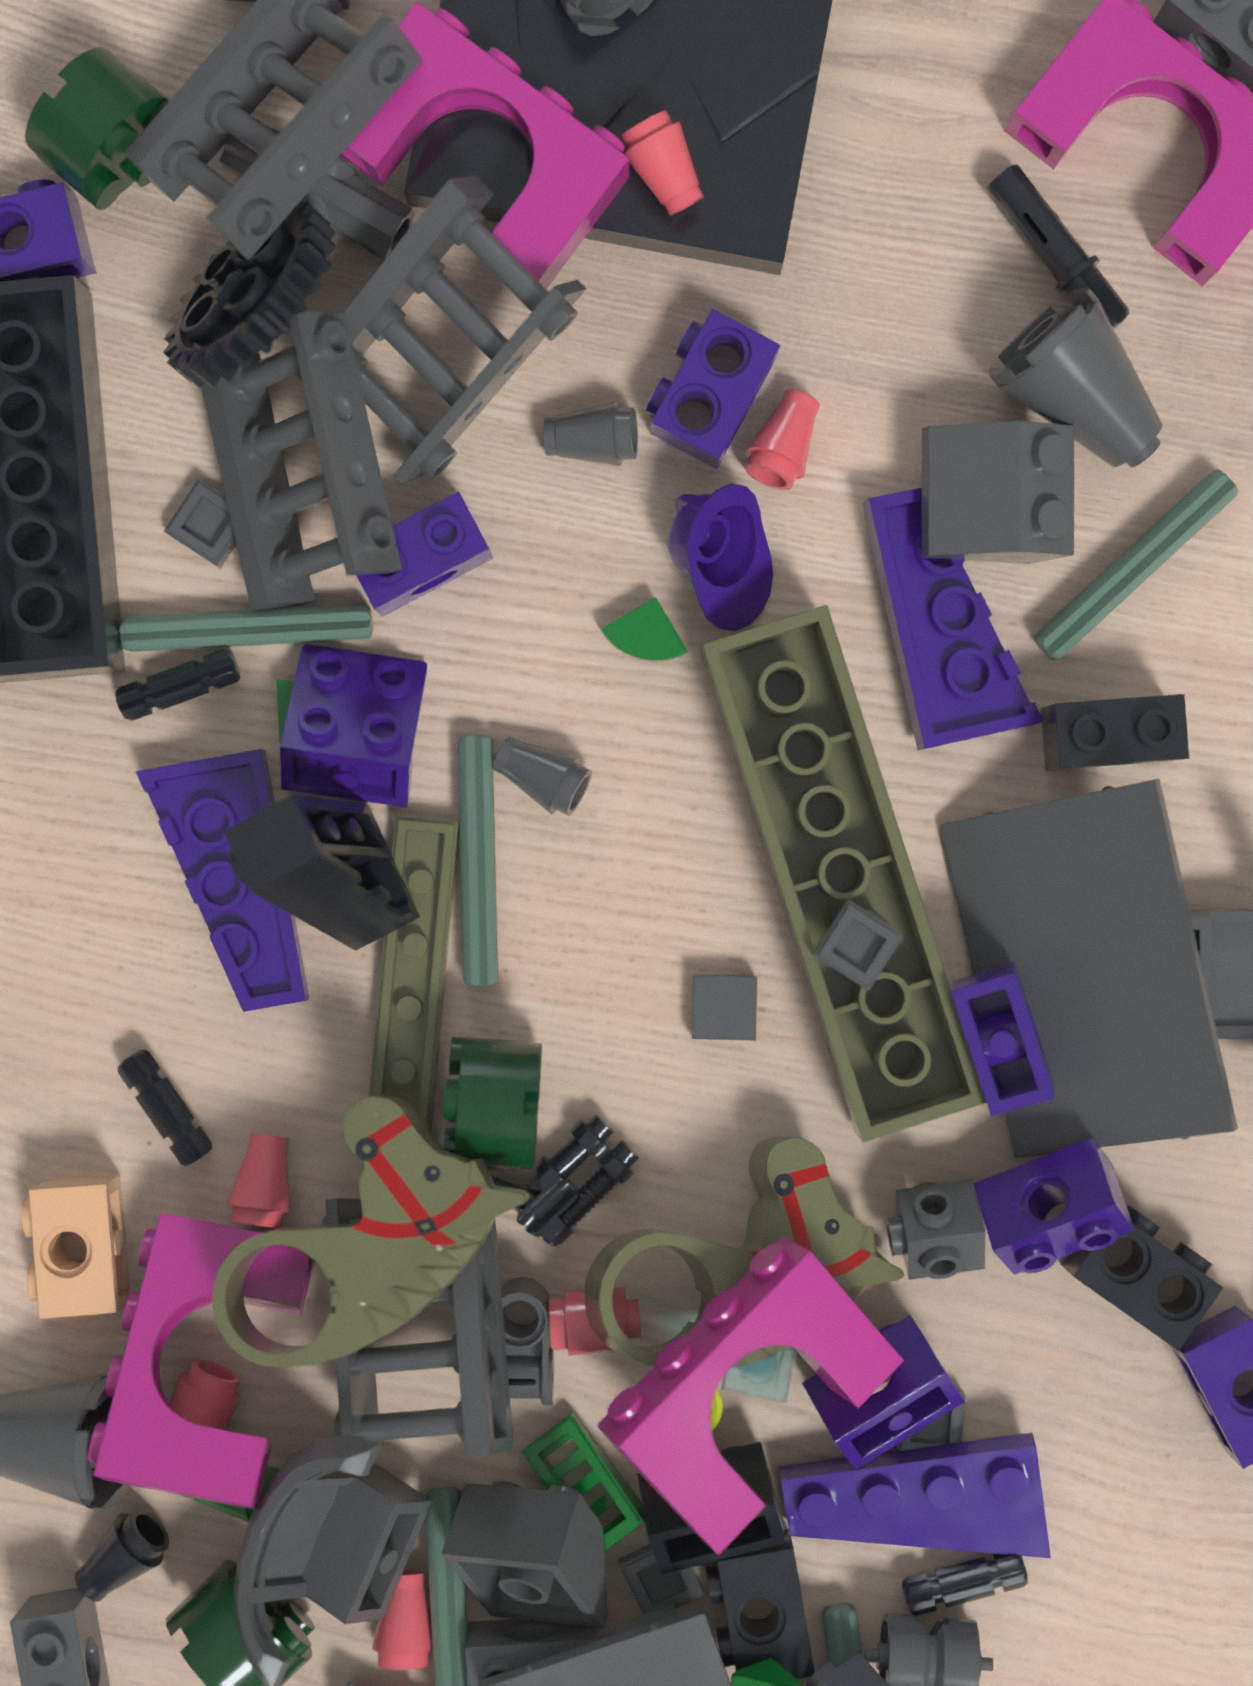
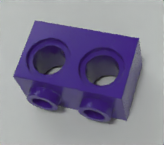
[646,309,781,469]

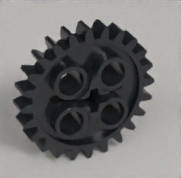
[163,201,336,388]

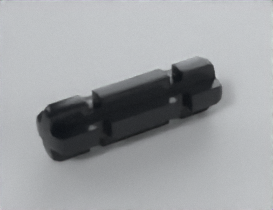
[115,649,240,720]
[117,1049,212,1166]
[902,1554,1028,1616]

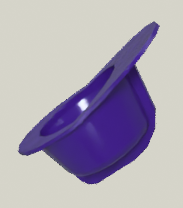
[668,484,774,631]

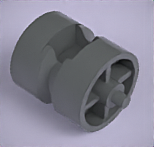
[864,1613,993,1686]

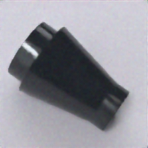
[75,1509,169,1602]

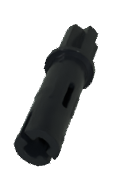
[986,164,1130,329]

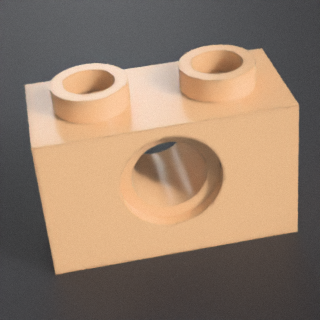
[21,1175,130,1319]

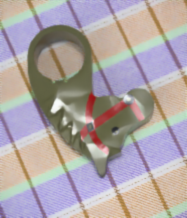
[212,1096,530,1368]
[584,1137,904,1368]

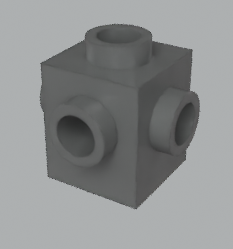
[886,1179,986,1280]

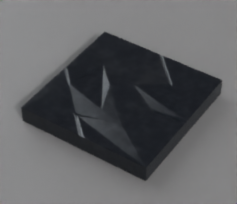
[404,0,833,275]

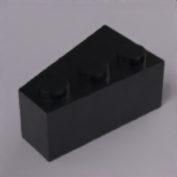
[224,794,420,951]

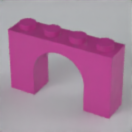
[1004,0,1253,286]
[340,1,629,289]
[88,1213,315,1510]
[596,1236,904,1555]

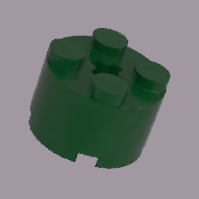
[25,47,170,210]
[443,1036,542,1171]
[166,1560,315,1686]

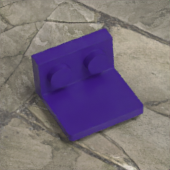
[280,644,428,808]

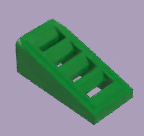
[521,1413,645,1552]

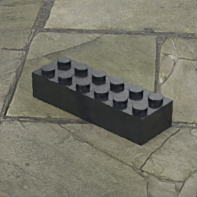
[0,275,125,683]

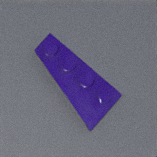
[862,488,1044,751]
[135,749,310,1012]
[780,1433,1051,1558]

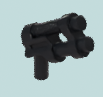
[490,1114,639,1247]

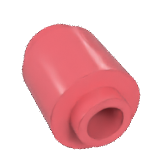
[549,1287,641,1356]
[169,1360,240,1430]

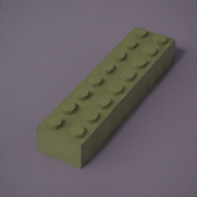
[700,605,987,1143]

